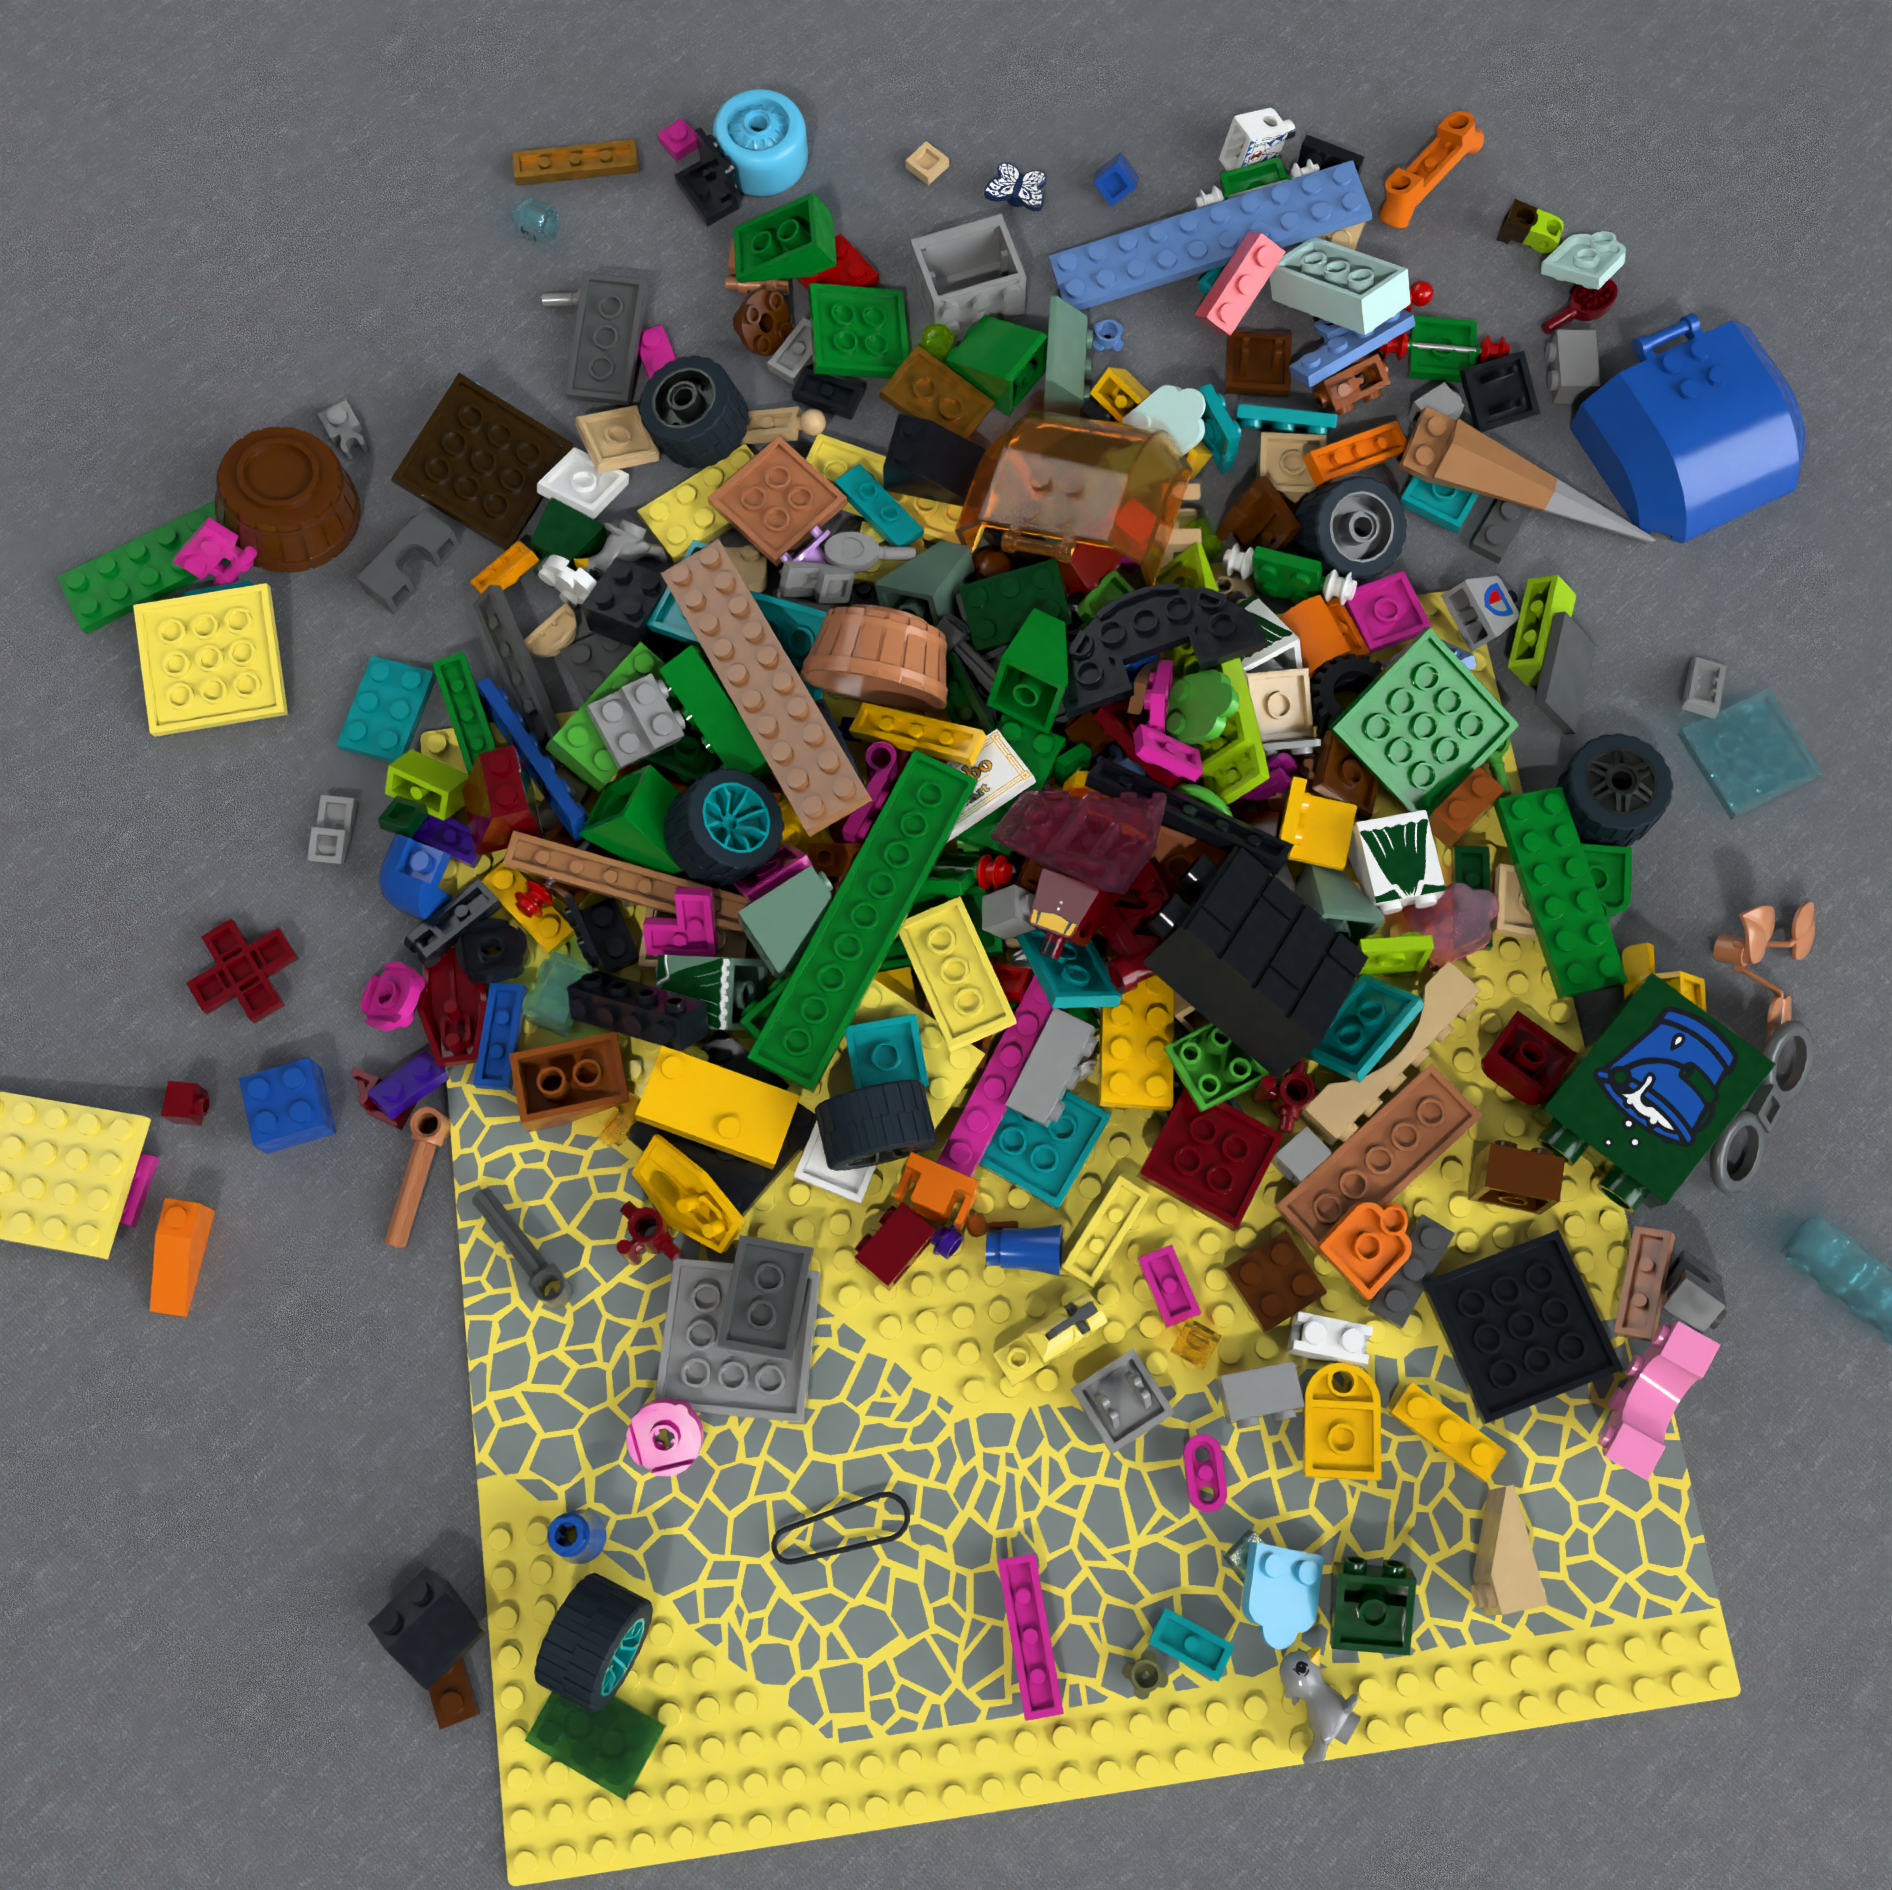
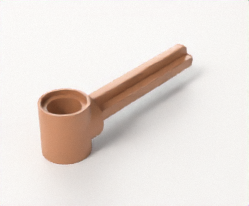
[385,1107,451,1248]

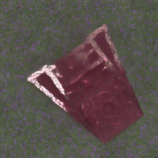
[991,790,1167,894]

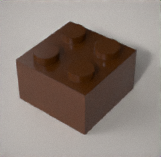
[1468,1140,1565,1215]

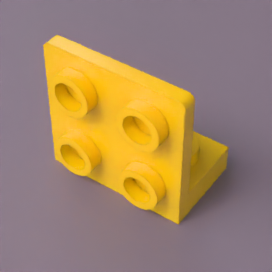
[1278,776,1357,871]

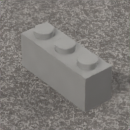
[1005,1008,1098,1128]

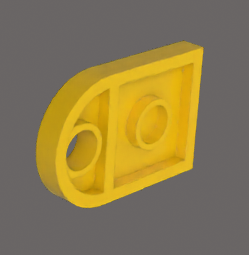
[1303,1363,1382,1481]

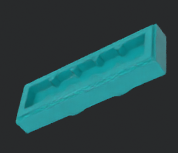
[834,464,924,547]

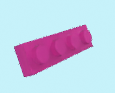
[997,1553,1064,1721]

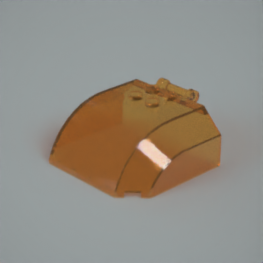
[955,410,1192,586]

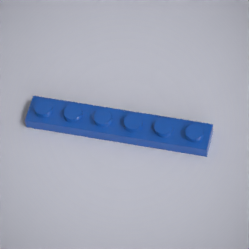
[477,678,588,842]

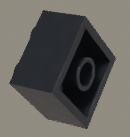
[581,557,667,649]

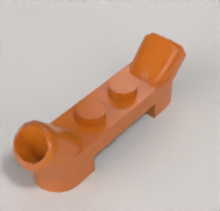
[1379,111,1484,229]

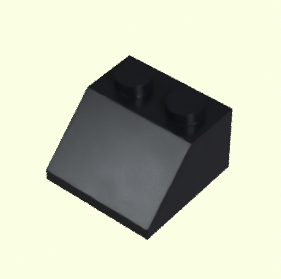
[368,1567,486,1691]

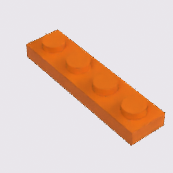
[1302,420,1408,487]

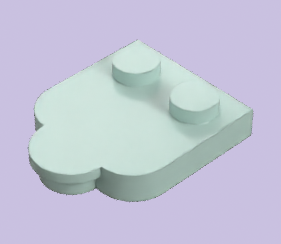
[1541,231,1626,290]
[1122,385,1206,464]

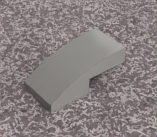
[778,561,855,604]
[307,795,358,865]

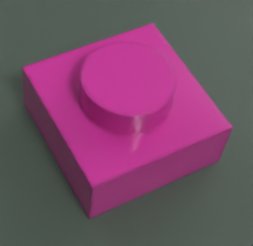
[657,118,698,162]

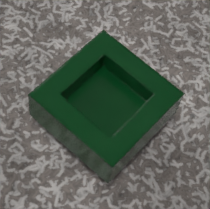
[378,796,429,838]

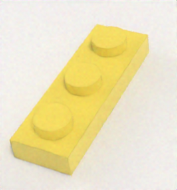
[1061,1175,1151,1289]

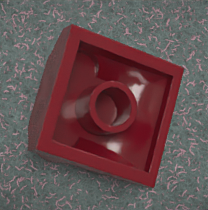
[1481,1010,1577,1105]

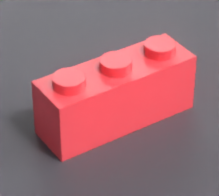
[1194,232,1285,336]

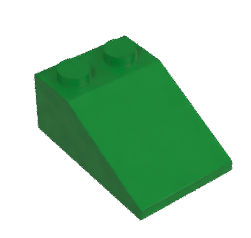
[733,192,837,283]

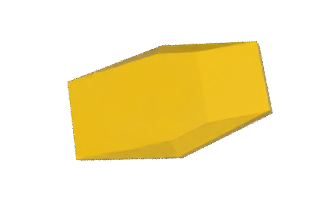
[631,1134,746,1254]

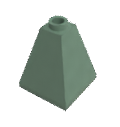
[1295,863,1385,947]

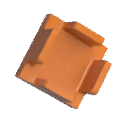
[893,1152,979,1230]

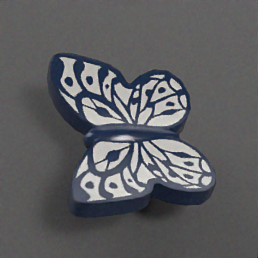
[984,162,1047,211]

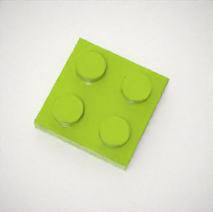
[1357,932,1434,977]

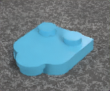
[1241,1542,1324,1649]

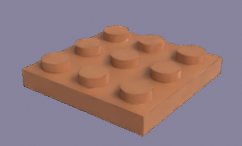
[708,436,848,567]

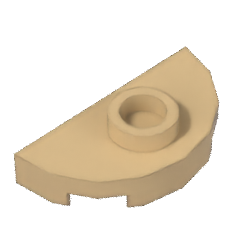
[524,602,578,658]

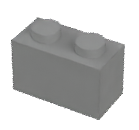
[1545,330,1600,404]
[1216,1361,1305,1429]

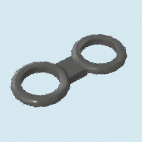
[1709,1021,1813,1194]

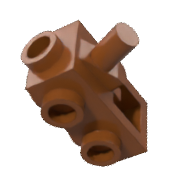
[1313,354,1391,416]

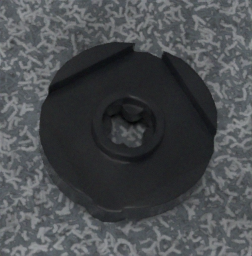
[455,918,529,984]

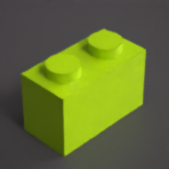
[385,749,469,821]

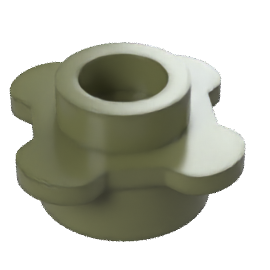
[1122,1651,1168,1700]

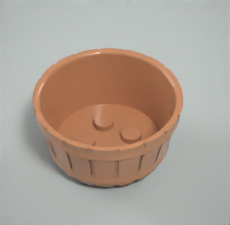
[799,604,948,711]

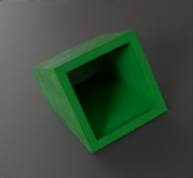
[580,764,684,875]

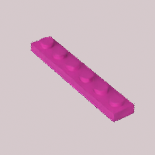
[937,975,1059,1178]

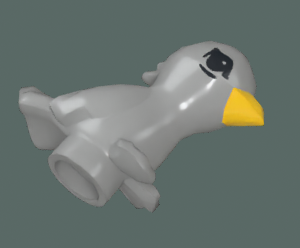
[573,519,667,583]
[1279,1647,1361,1765]

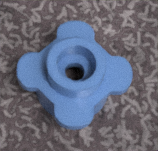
[1092,319,1124,351]

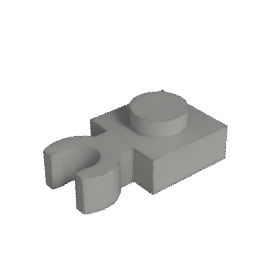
[318,400,368,460]

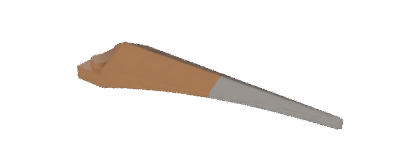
[1398,406,1656,543]

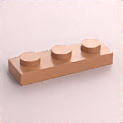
[1614,1226,1675,1342]

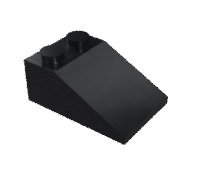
[883,414,993,510]

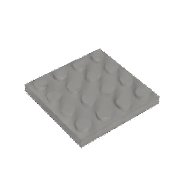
[655,1258,821,1423]

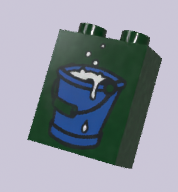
[1532,973,1776,1213]

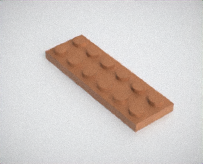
[1275,1064,1483,1262]

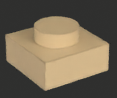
[905,141,949,186]

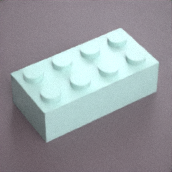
[1269,237,1411,335]

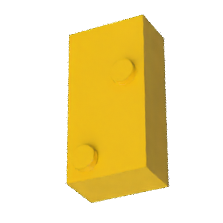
[635,1045,800,1169]

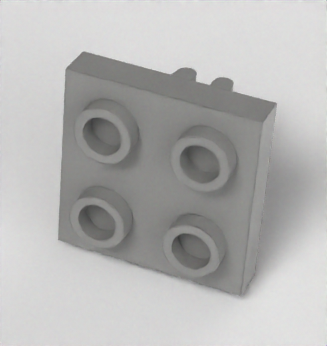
[1071,1348,1175,1455]

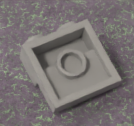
[585,673,686,770]

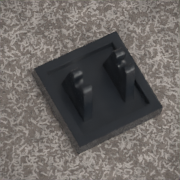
[1459,350,1541,433]

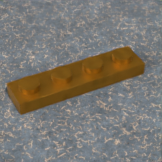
[512,139,639,186]

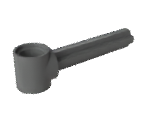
[935,613,997,692]
[472,1188,573,1309]

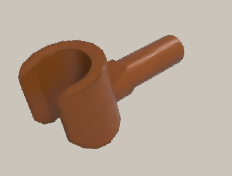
[965,1213,1018,1237]

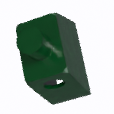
[530,498,608,577]

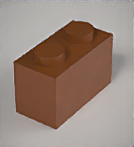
[1428,766,1505,849]

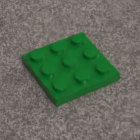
[808,283,909,379]

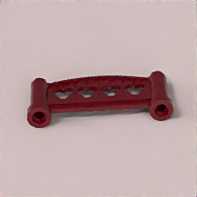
[1022,800,1171,995]

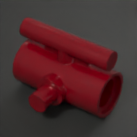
[1251,1060,1315,1134]
[616,1201,682,1266]

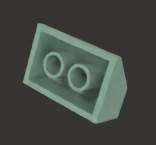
[1043,296,1093,418]

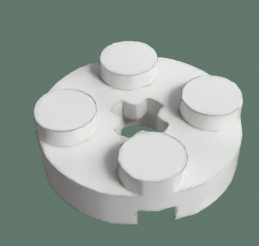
[538,555,597,608]

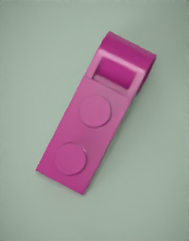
[842,742,898,843]

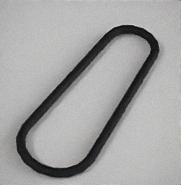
[771,1492,910,1565]

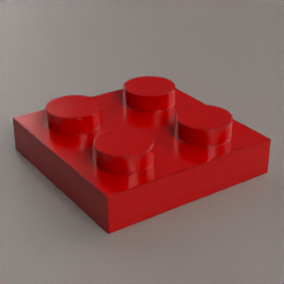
[796,233,880,291]

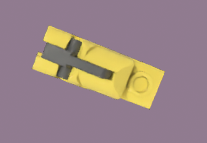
[992,1291,1108,1387]

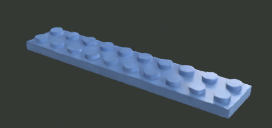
[1049,160,1372,311]

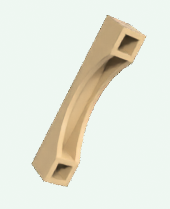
[1299,961,1481,1146]

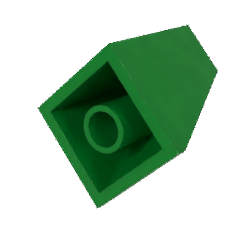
[945,315,1048,417]
[986,608,1068,734]

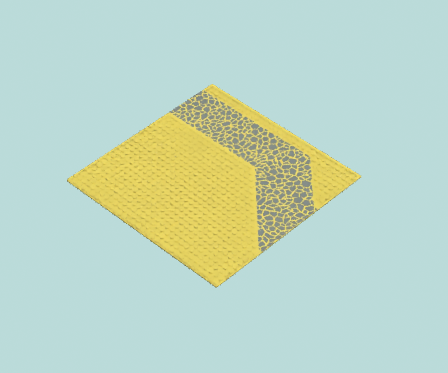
[420,591,1741,1886]

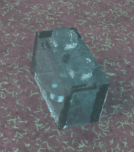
[522,951,594,1038]

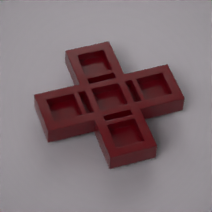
[186,918,299,1024]

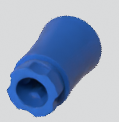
[986,1224,1062,1276]
[547,1509,606,1564]

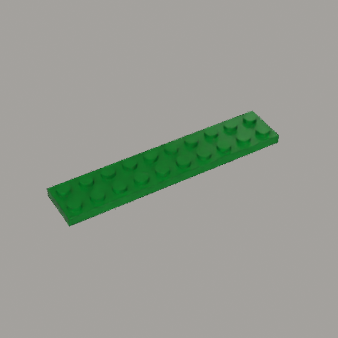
[747,750,978,1093]

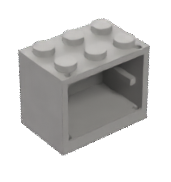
[910,214,1026,340]

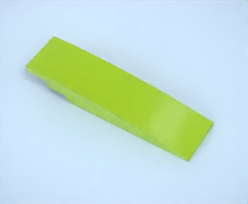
[1149,542,1270,805]

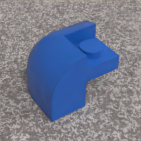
[378,834,452,921]

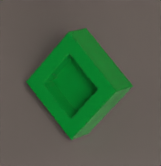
[1055,743,1091,789]

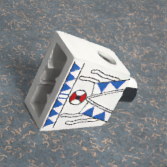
[1219,108,1296,171]

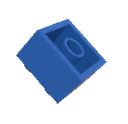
[239,1058,336,1154]

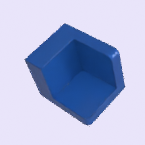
[1093,152,1139,207]

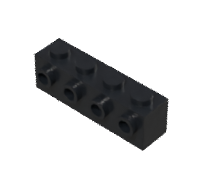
[567,970,709,1051]

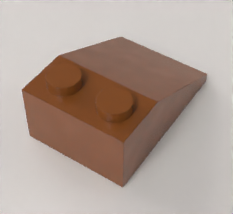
[509,1032,630,1132]

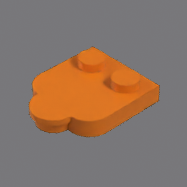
[1314,1202,1412,1300]

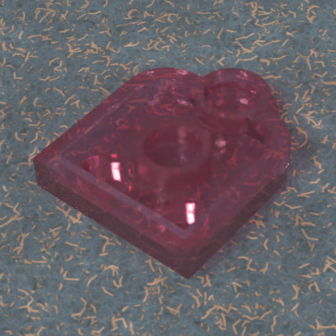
[1402,883,1499,972]

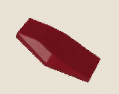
[417,948,488,1068]

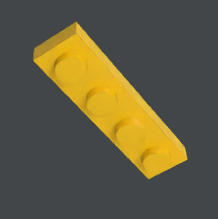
[849,702,987,766]

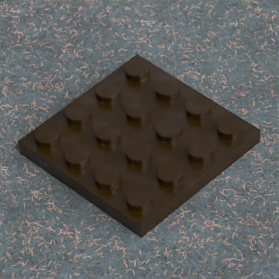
[391,373,573,551]

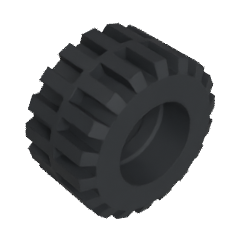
[1310,654,1383,738]

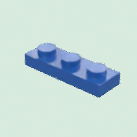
[473,983,528,1091]

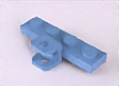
[1289,309,1415,388]

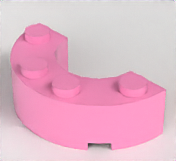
[1597,1321,1721,1481]

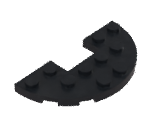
[1062,583,1268,719]

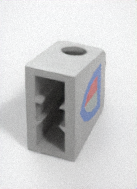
[1441,576,1520,652]

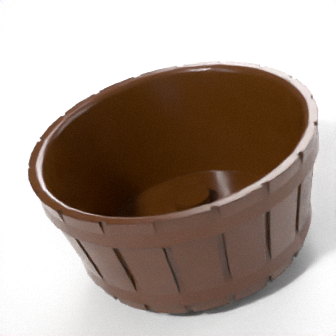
[214,427,361,573]

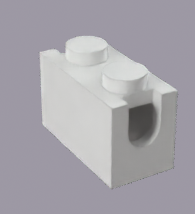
[1287,1312,1373,1368]

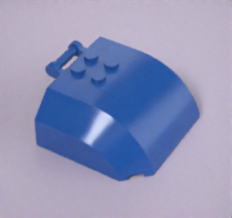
[1570,313,1806,544]

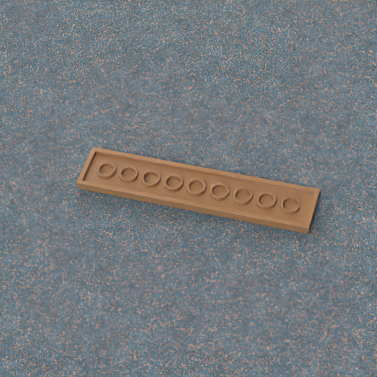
[660,539,872,837]

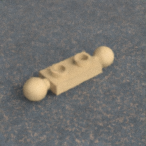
[740,407,826,445]

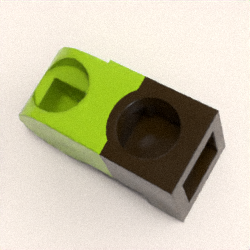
[1496,199,1564,254]

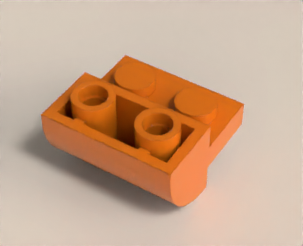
[1279,595,1370,678]

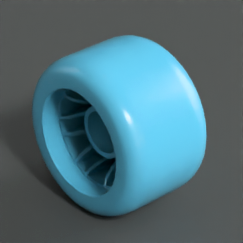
[712,89,808,197]

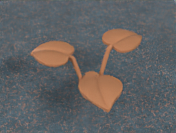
[1713,901,1815,1054]

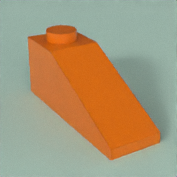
[150,1198,215,1318]

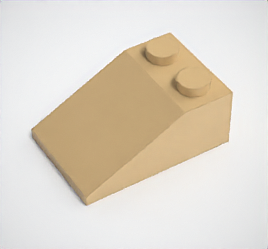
[1471,1485,1548,1615]

